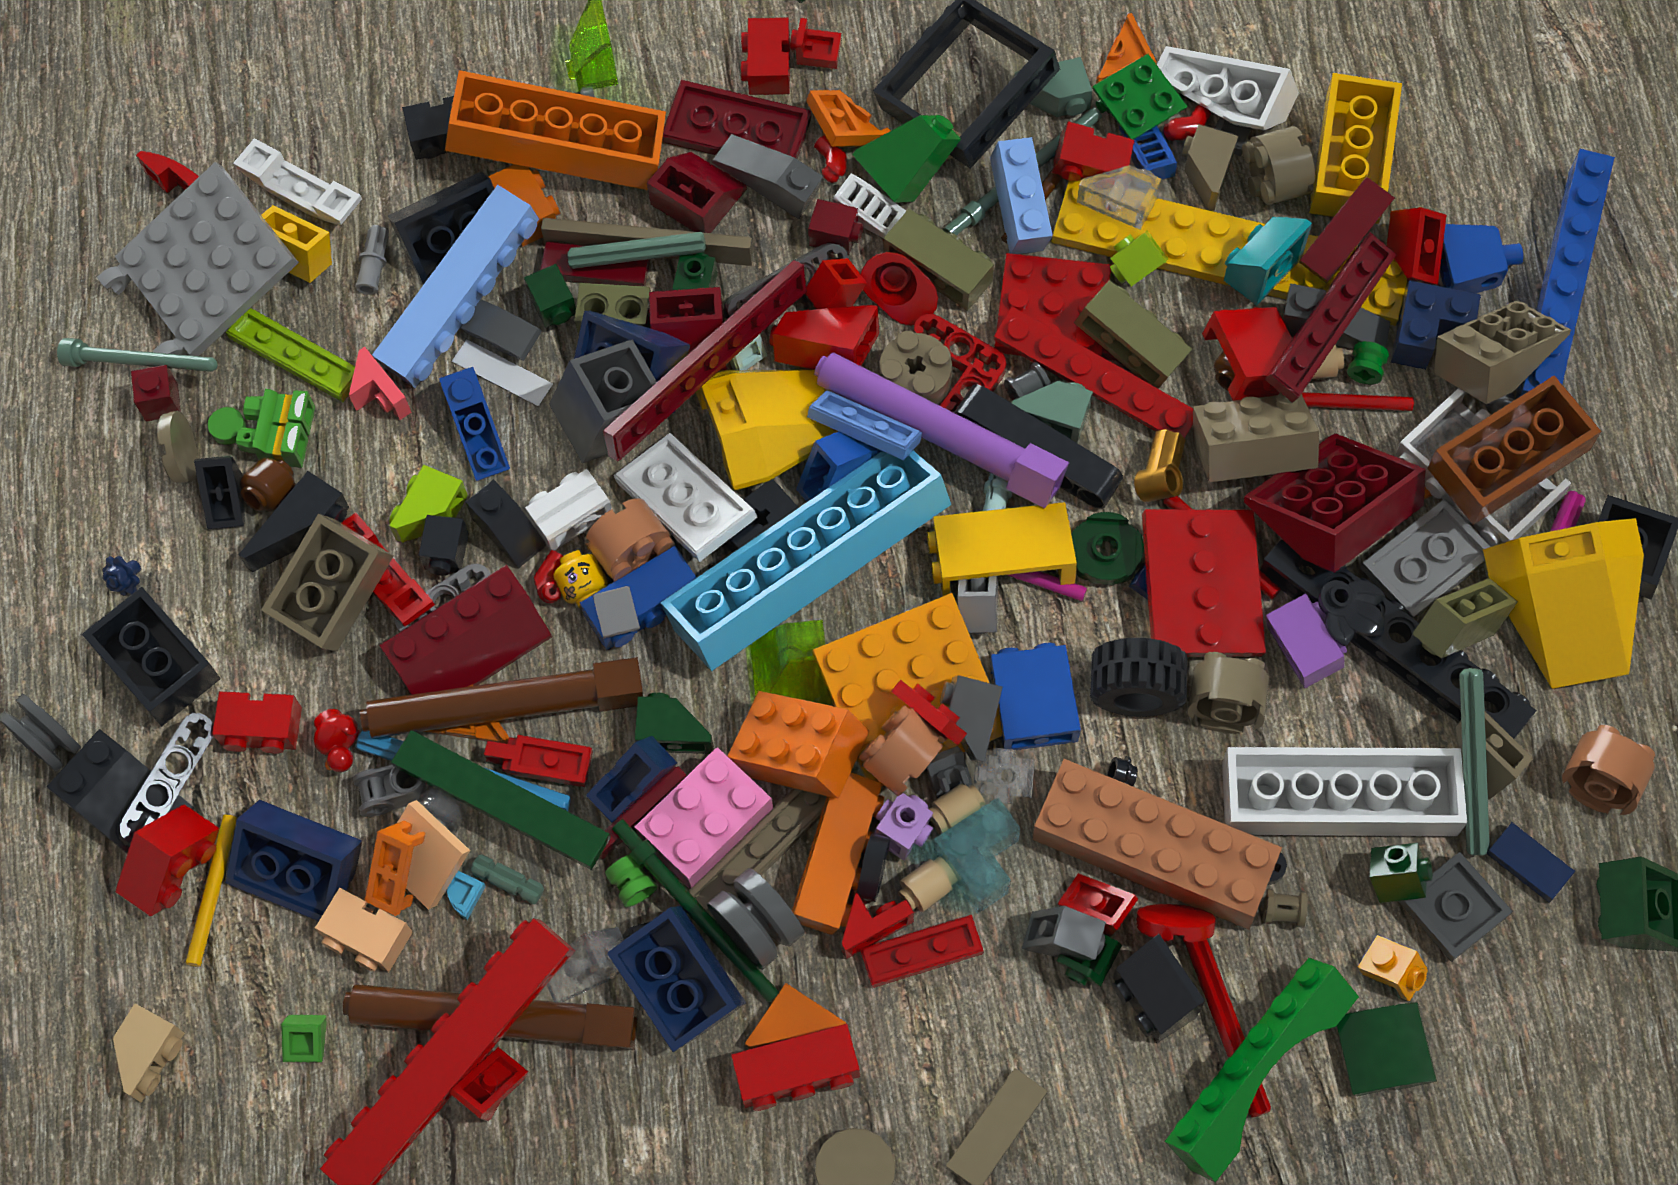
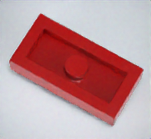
[891,680,967,745]

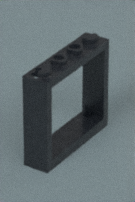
[873,0,1060,169]

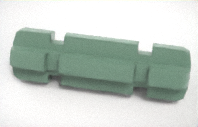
[471,854,544,904]

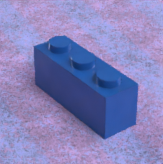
[580,546,697,651]

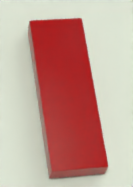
[860,915,984,988]

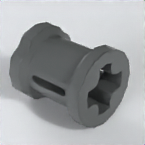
[1004,362,1051,400]

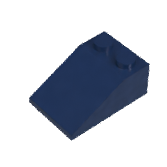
[574,311,690,413]

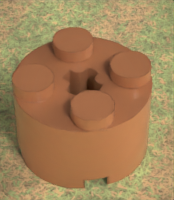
[586,498,675,581]
[858,705,947,796]
[1562,725,1655,815]

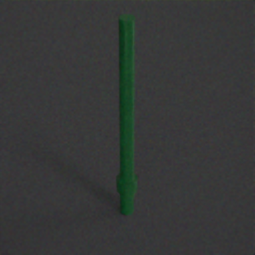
[612,819,779,1003]

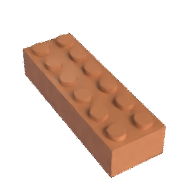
[1033,759,1282,930]

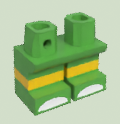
[236,389,315,468]

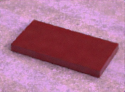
[662,80,812,159]

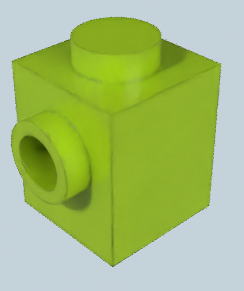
[1110,230,1168,287]

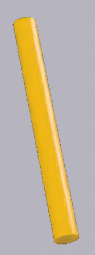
[185,814,238,967]

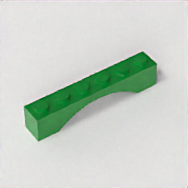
[1165,958,1359,1183]

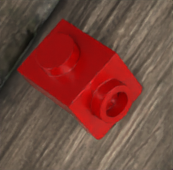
[790,18,842,69]

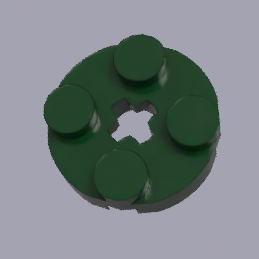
[1071,512,1144,585]

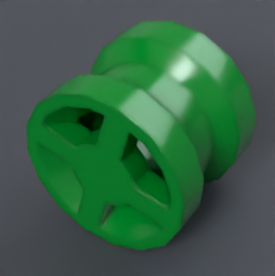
[1347,341,1389,385]

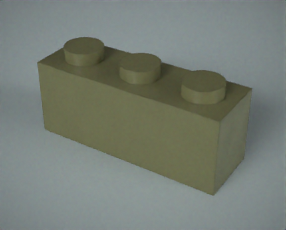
[883,209,994,311]
[1074,280,1192,389]
[1413,578,1518,658]

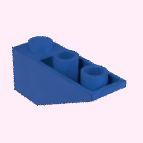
[439,367,510,481]

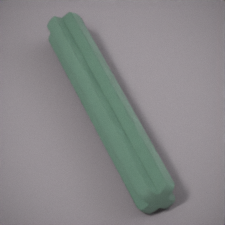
[567,232,706,269]

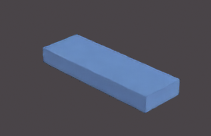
[807,390,922,460]

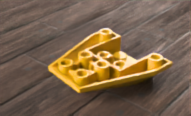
[696,369,838,490]
[1483,518,1644,689]

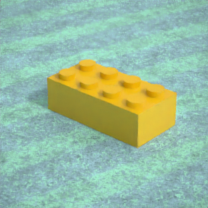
[1309,73,1402,224]

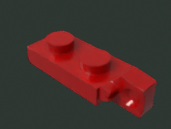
[484,735,593,787]

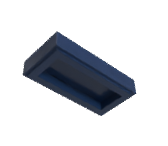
[1487,822,1575,903]

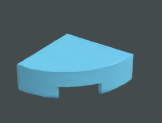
[447,871,486,920]

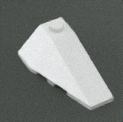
[1157,46,1299,130]

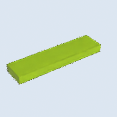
[226,308,355,402]

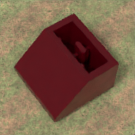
[647,152,747,233]
[649,287,727,371]

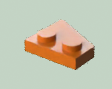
[806,90,891,147]

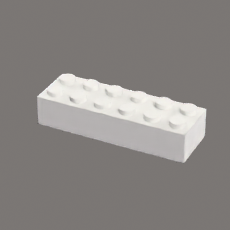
[1222,747,1467,836]

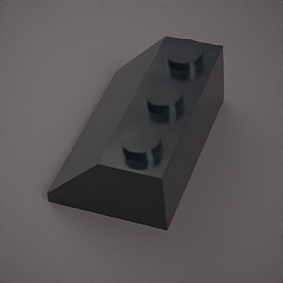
[388,171,495,285]

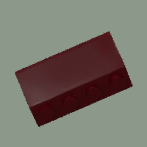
[379,565,552,695]

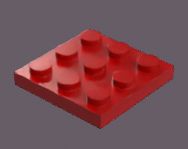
[994,253,1111,356]

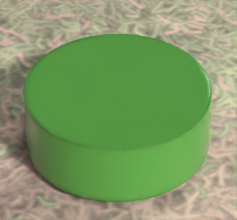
[208,407,246,445]

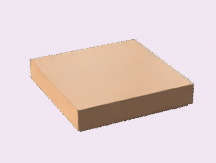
[397,800,471,910]

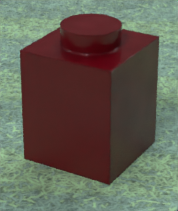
[808,199,863,255]
[131,365,181,422]

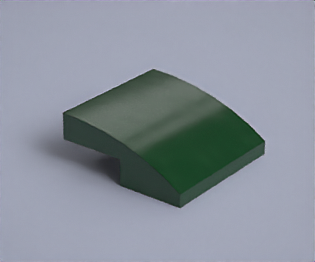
[1337,1002,1437,1097]

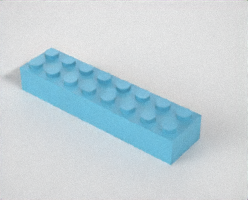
[661,450,951,671]

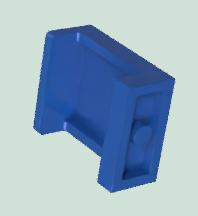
[990,643,1081,752]

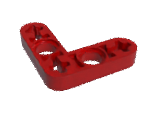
[914,314,1006,413]

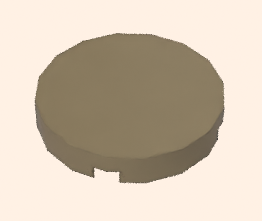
[157,411,198,484]
[815,1128,895,1185]

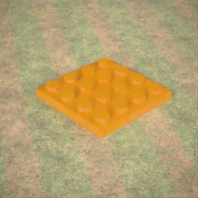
[812,593,1002,787]

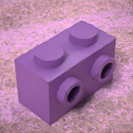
[1266,594,1347,689]

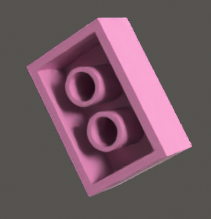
[635,747,773,889]

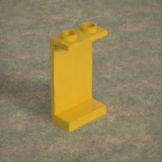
[927,502,1077,597]

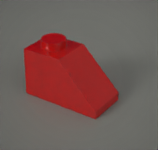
[1386,207,1447,285]

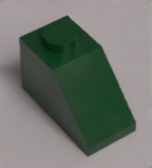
[635,693,714,754]

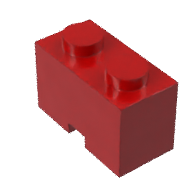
[741,17,790,95]
[1052,121,1134,190]
[212,691,302,754]

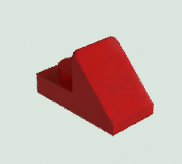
[1057,873,1138,937]
[842,893,914,959]
[449,1047,529,1122]

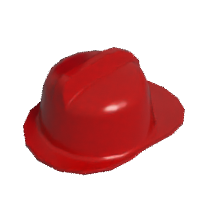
[861,252,938,326]

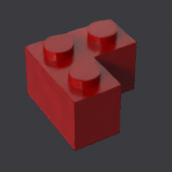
[115,804,220,917]

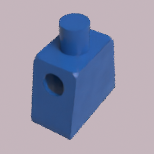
[1440,224,1523,293]

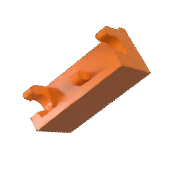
[365,821,426,916]

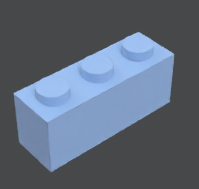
[990,137,1053,254]

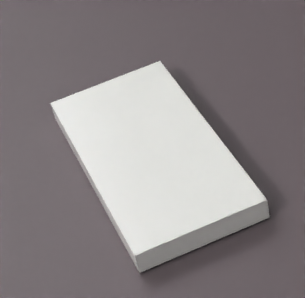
[613,433,757,562]

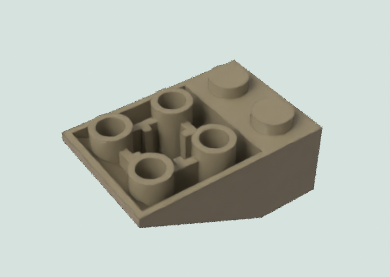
[1434,300,1571,404]

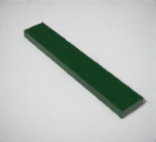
[391,730,611,870]

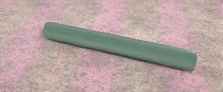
[1459,668,1490,856]

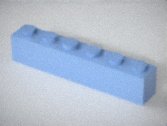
[372,184,539,388]

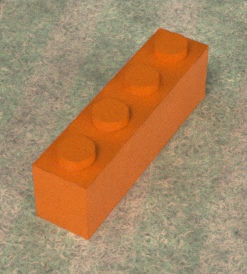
[792,773,885,935]

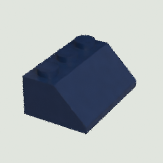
[225,799,362,921]
[607,906,747,1052]

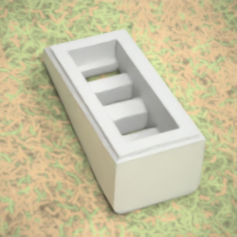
[833,173,906,238]

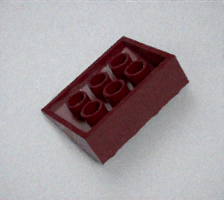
[1244,433,1426,573]

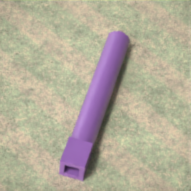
[814,352,1069,508]

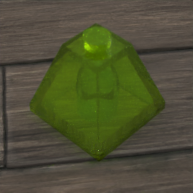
[565,0,618,92]
[750,619,831,705]

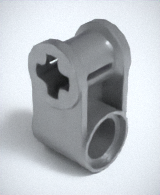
[353,765,431,817]

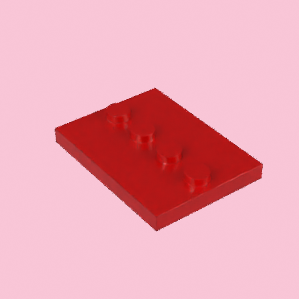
[1142,509,1266,657]

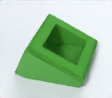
[281,1015,327,1062]

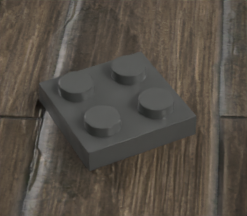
[1399,852,1513,962]

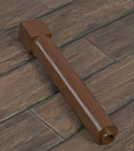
[360,657,643,738]
[343,984,639,1050]

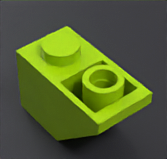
[389,464,468,543]

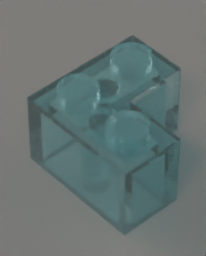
[934,797,1020,914]

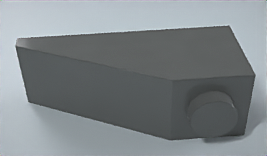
[712,134,823,219]
[1282,283,1391,350]

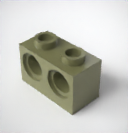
[575,283,651,336]

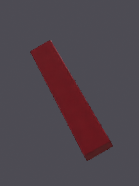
[1264,232,1397,403]

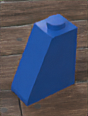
[796,431,882,502]

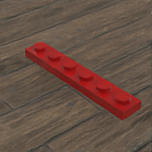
[994,307,1193,438]

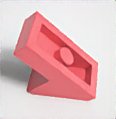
[349,347,412,420]

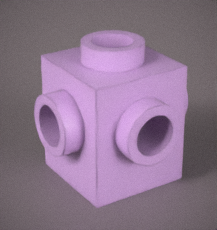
[874,793,933,860]

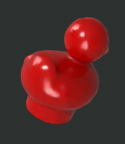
[313,709,360,773]

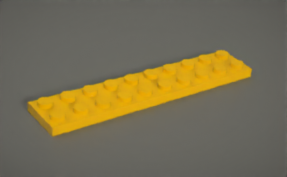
[1052,180,1408,326]

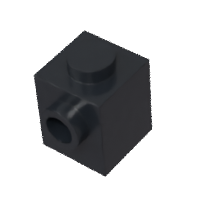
[419,515,469,576]

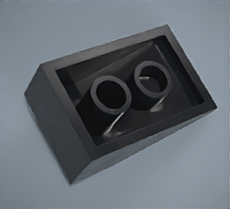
[46,729,195,854]

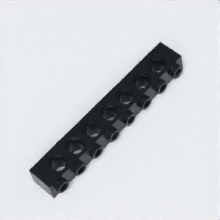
[1260,539,1537,740]

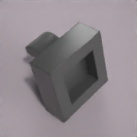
[926,746,973,798]

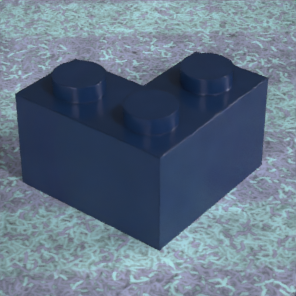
[1390,281,1481,370]

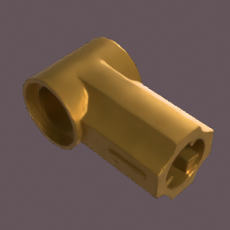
[1134,429,1186,502]

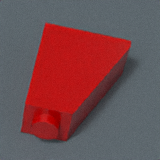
[769,305,879,369]

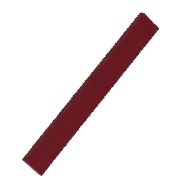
[603,260,807,462]

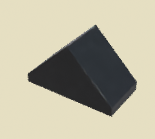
[194,455,245,530]

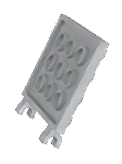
[97,162,299,356]

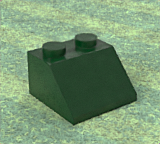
[1596,856,1678,952]

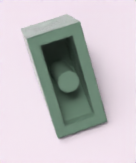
[1014,57,1092,117]
[1012,381,1093,443]

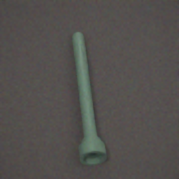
[57,338,218,372]

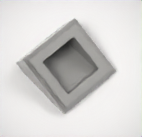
[593,586,640,638]

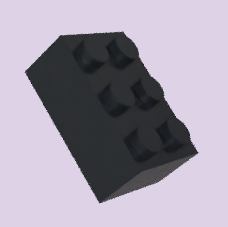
[82,587,221,727]

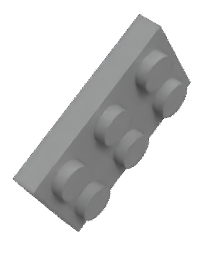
[1360,499,1491,619]

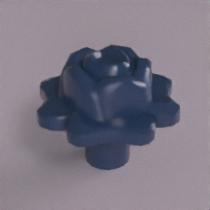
[102,556,141,596]

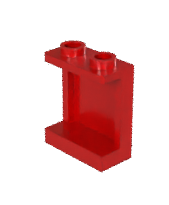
[1202,307,1292,401]

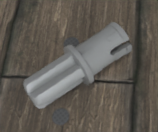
[355,225,389,295]

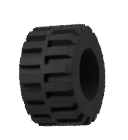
[1090,638,1187,717]

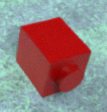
[805,258,867,309]

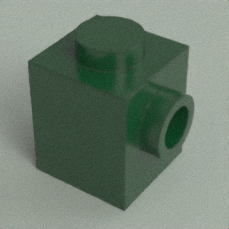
[672,253,718,290]
[524,264,576,328]
[1370,843,1433,903]

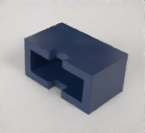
[586,736,677,823]

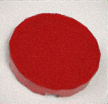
[1136,904,1216,942]

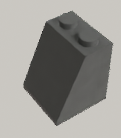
[549,340,657,464]

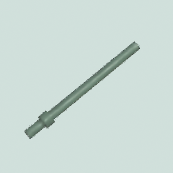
[943,107,1102,235]

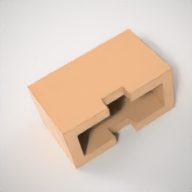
[315,888,413,973]

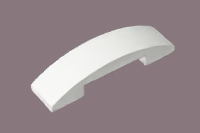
[233,138,362,225]

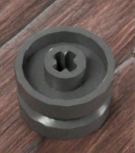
[707,868,804,970]

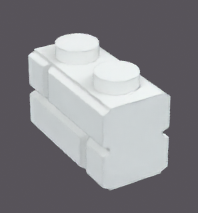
[525,469,612,551]

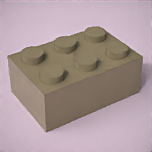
[1193,393,1319,483]
[261,514,394,651]

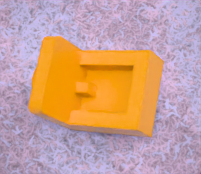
[1358,935,1428,1001]

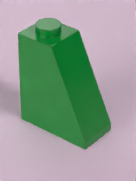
[852,115,961,202]

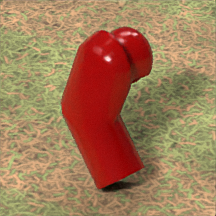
[1163,105,1211,141]
[814,135,847,183]
[534,549,563,603]

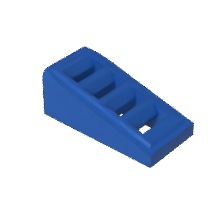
[1119,125,1177,185]

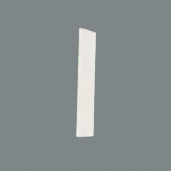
[452,340,553,406]

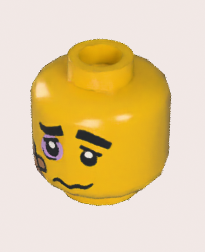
[553,550,608,608]

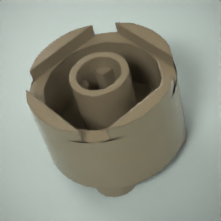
[1242,126,1315,205]
[880,331,952,406]
[1188,652,1269,733]

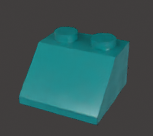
[1223,216,1312,306]

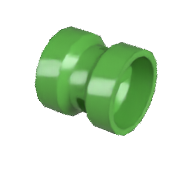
[605,855,658,907]

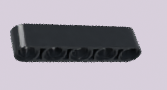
[954,384,1123,509]

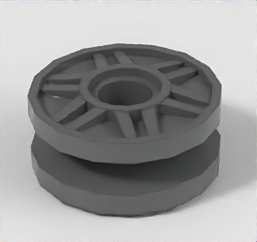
[0,693,81,772]

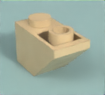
[113,1004,185,1103]

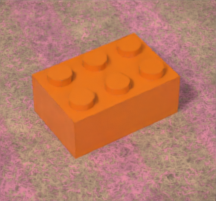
[727,691,870,799]

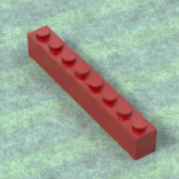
[320,918,576,1185]

